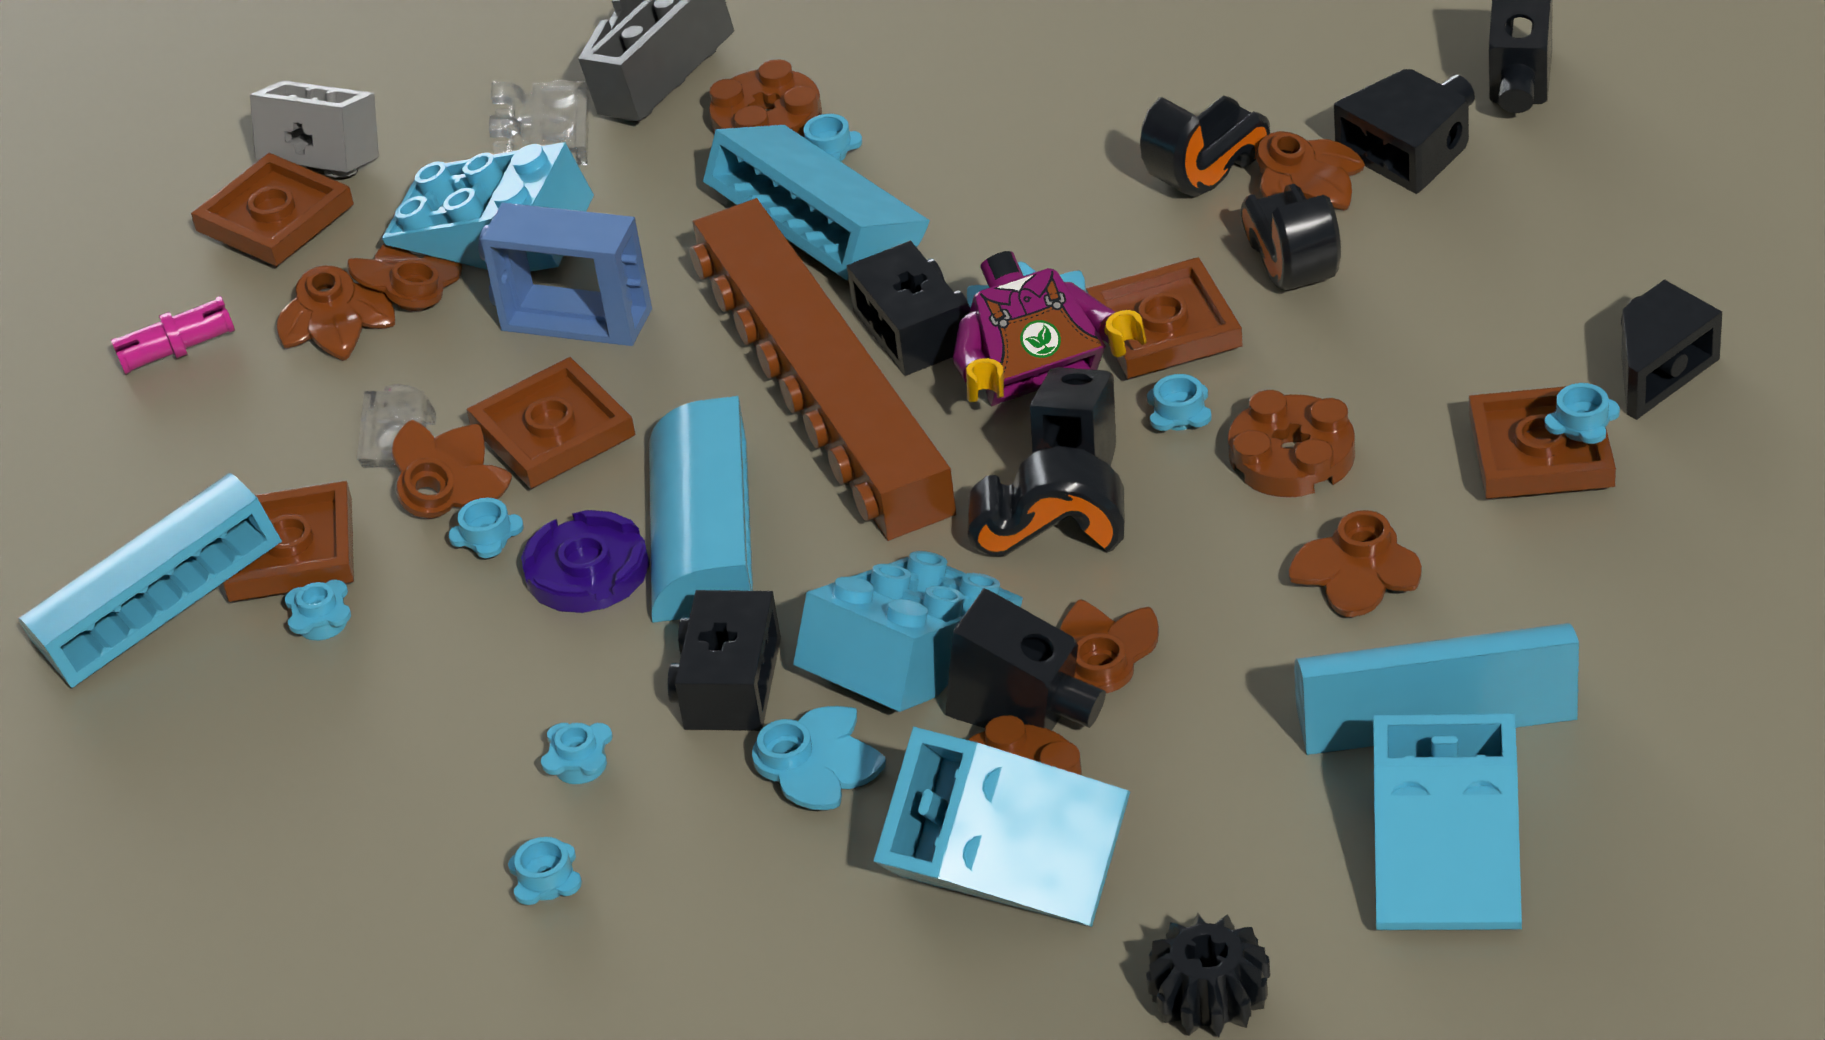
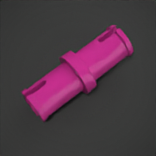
[111,296,235,375]

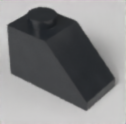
[1621,279,1722,420]

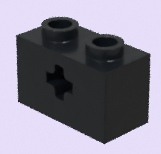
[847,240,970,376]
[668,590,781,731]

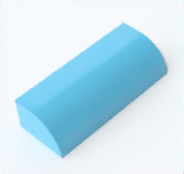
[703,125,930,280]
[649,396,753,623]
[18,473,282,688]
[1294,623,1579,755]

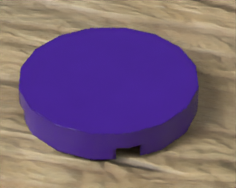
[521,510,650,613]

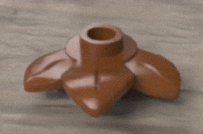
[1256,131,1365,210]
[348,243,462,311]
[277,265,395,361]
[392,420,512,518]
[1289,510,1422,617]
[1060,599,1159,693]

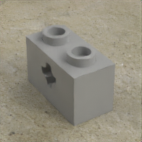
[250,80,379,177]

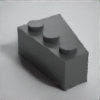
[578,0,735,121]

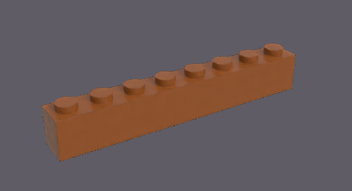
[690,198,957,541]

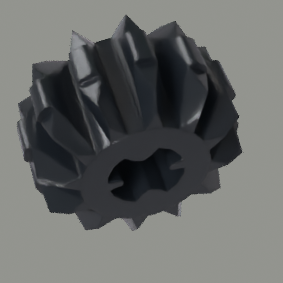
[1146,913,1270,1037]

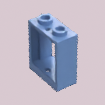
[478,202,652,346]

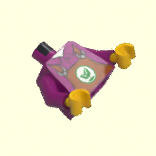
[953,251,1147,407]

